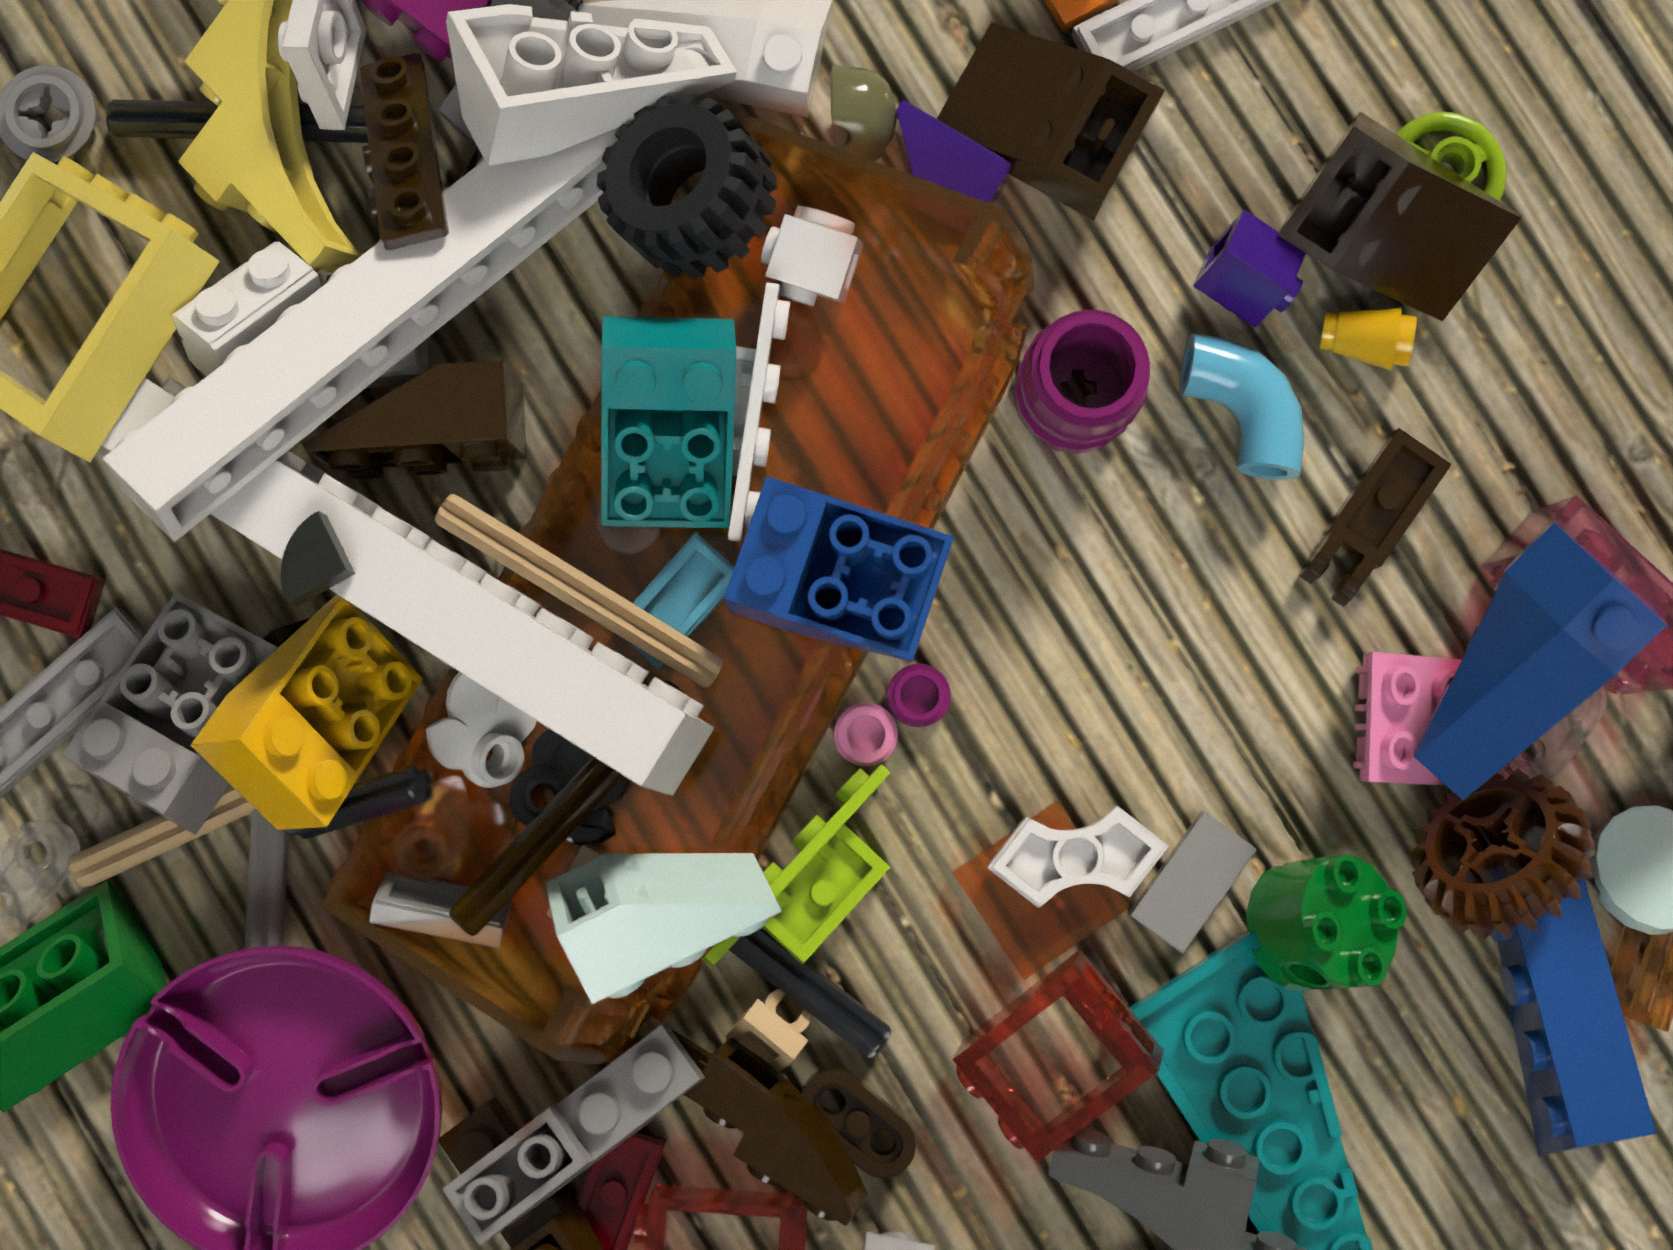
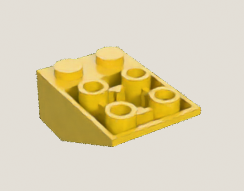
[191,594,423,830]

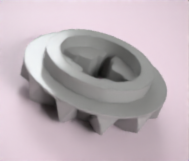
[0,65,101,163]

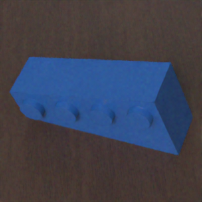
[1490,880,1657,1156]

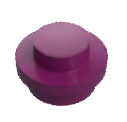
[887,664,951,727]

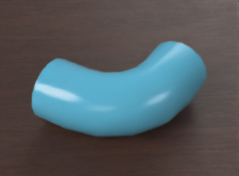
[1179,333,1304,480]

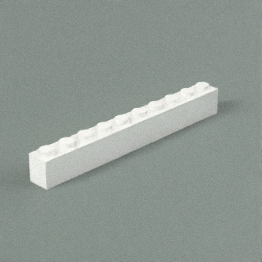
[102,122,633,542]

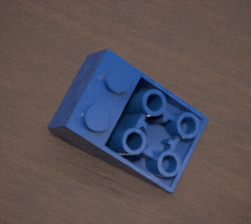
[724,476,954,662]

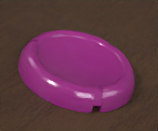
[110,945,443,1250]

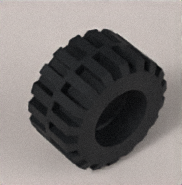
[597,94,777,278]

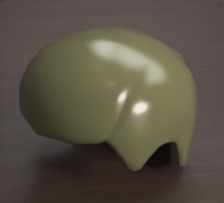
[831,65,897,169]

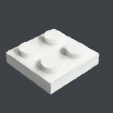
[278,0,367,130]

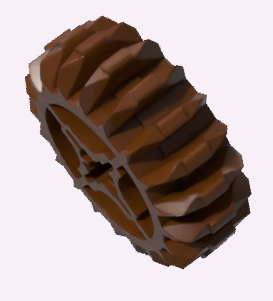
[1409,768,1596,940]

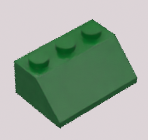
[0,880,166,1113]

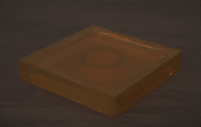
[951,801,1130,980]

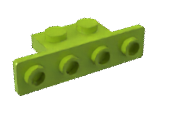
[701,764,891,968]

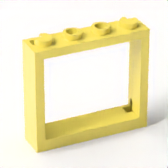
[0,152,220,462]

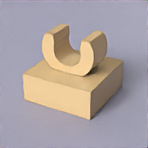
[725,989,811,1073]

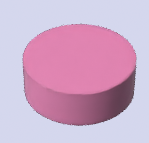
[834,703,898,766]

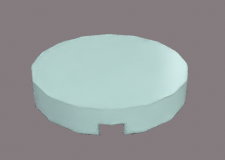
[1588,805,1673,935]

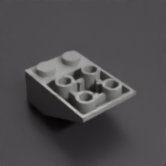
[62,592,277,835]

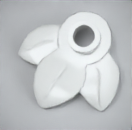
[426,671,537,788]

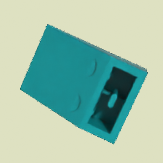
[601,316,737,528]

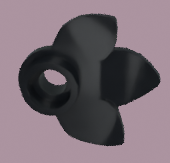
[509,728,630,846]

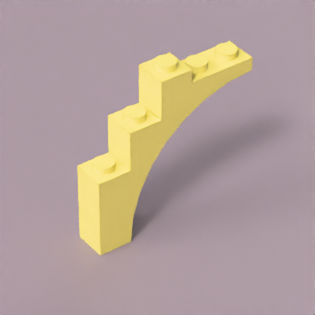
[178,0,361,273]

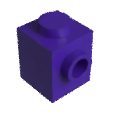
[1193,209,1306,327]

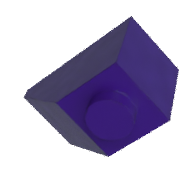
[895,99,1012,244]

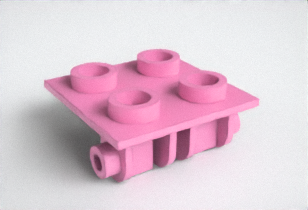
[1353,652,1462,786]

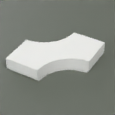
[986,806,1169,908]

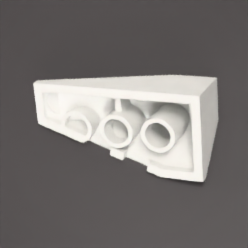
[578,0,834,118]
[446,4,737,166]

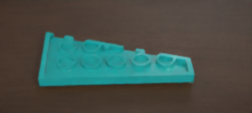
[1118,931,1373,1250]

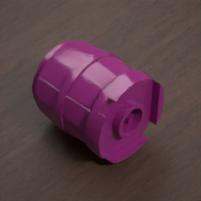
[1013,310,1150,454]

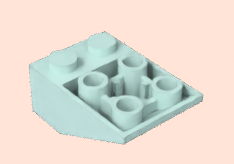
[545,853,782,1004]

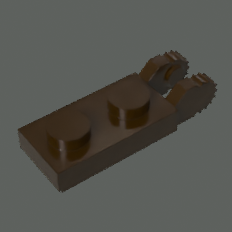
[1298,428,1451,607]

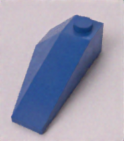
[1414,520,1667,800]

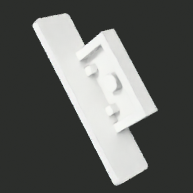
[728,282,790,542]

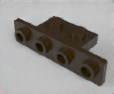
[360,53,449,250]

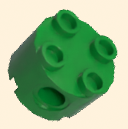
[1246,854,1407,991]

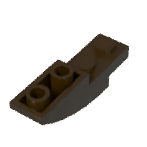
[671,1029,868,1226]
[439,1097,603,1250]

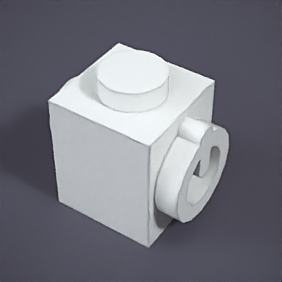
[761,205,864,307]

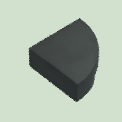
[281,511,355,607]

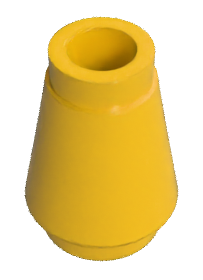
[1319,308,1417,371]

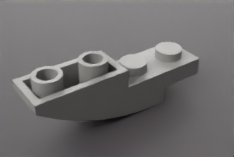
[442,1023,705,1245]

